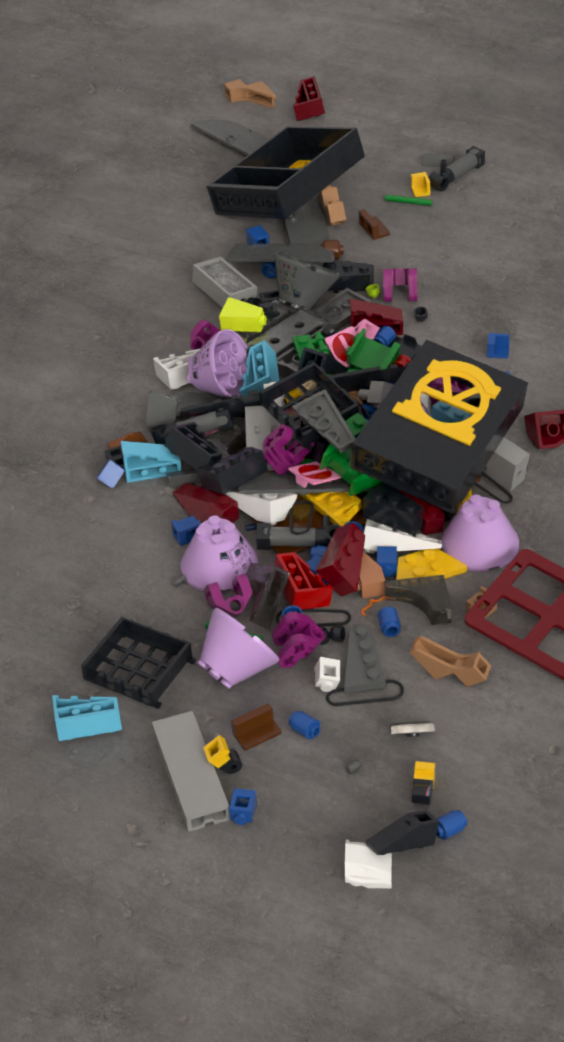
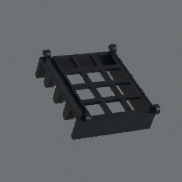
[260,362,359,451]
[81,617,196,709]

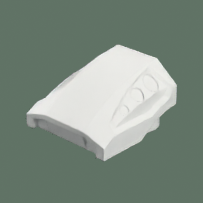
[345,840,392,888]

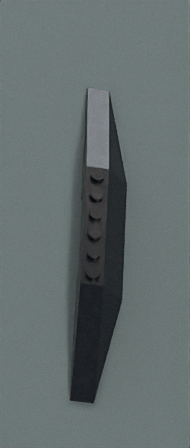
[180,362,410,417]

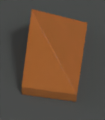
[107,431,148,449]

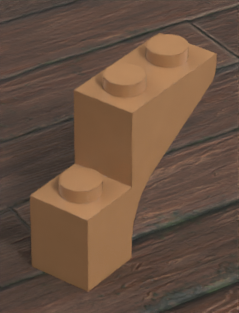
[224,79,276,108]
[317,185,346,226]
[410,636,491,687]

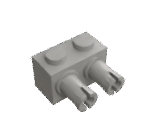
[358,381,394,409]

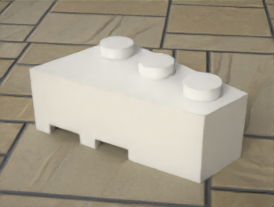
[153,349,200,390]

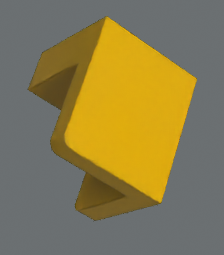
[411,172,430,197]

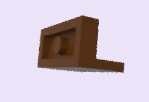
[359,209,390,240]
[231,703,281,750]

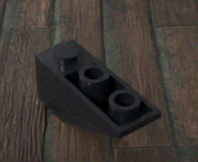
[365,810,439,855]

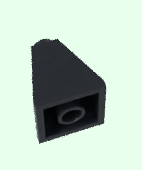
[298,347,348,375]

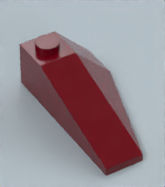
[524,410,564,450]
[173,483,239,523]

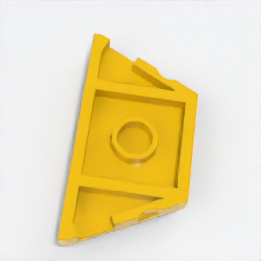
[301,492,363,526]
[396,548,467,594]

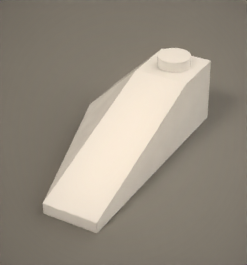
[363,519,442,554]

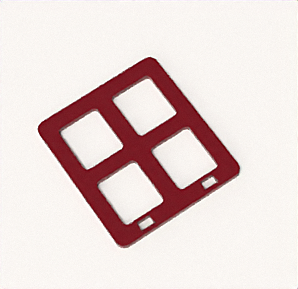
[464,549,564,680]

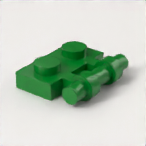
[292,332,330,362]

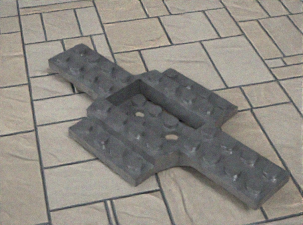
[209,288,371,401]

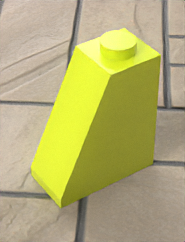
[219,297,267,332]

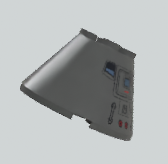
[275,253,340,310]

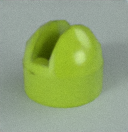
[366,284,380,298]

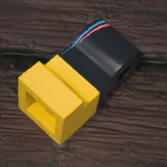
[203,735,242,774]
[412,761,435,805]

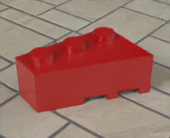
[273,552,333,610]

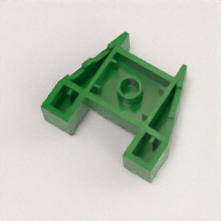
[319,413,382,496]

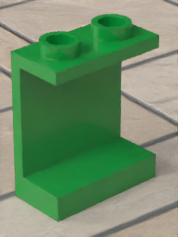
[345,328,401,370]

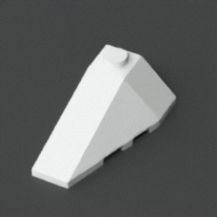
[225,486,297,525]

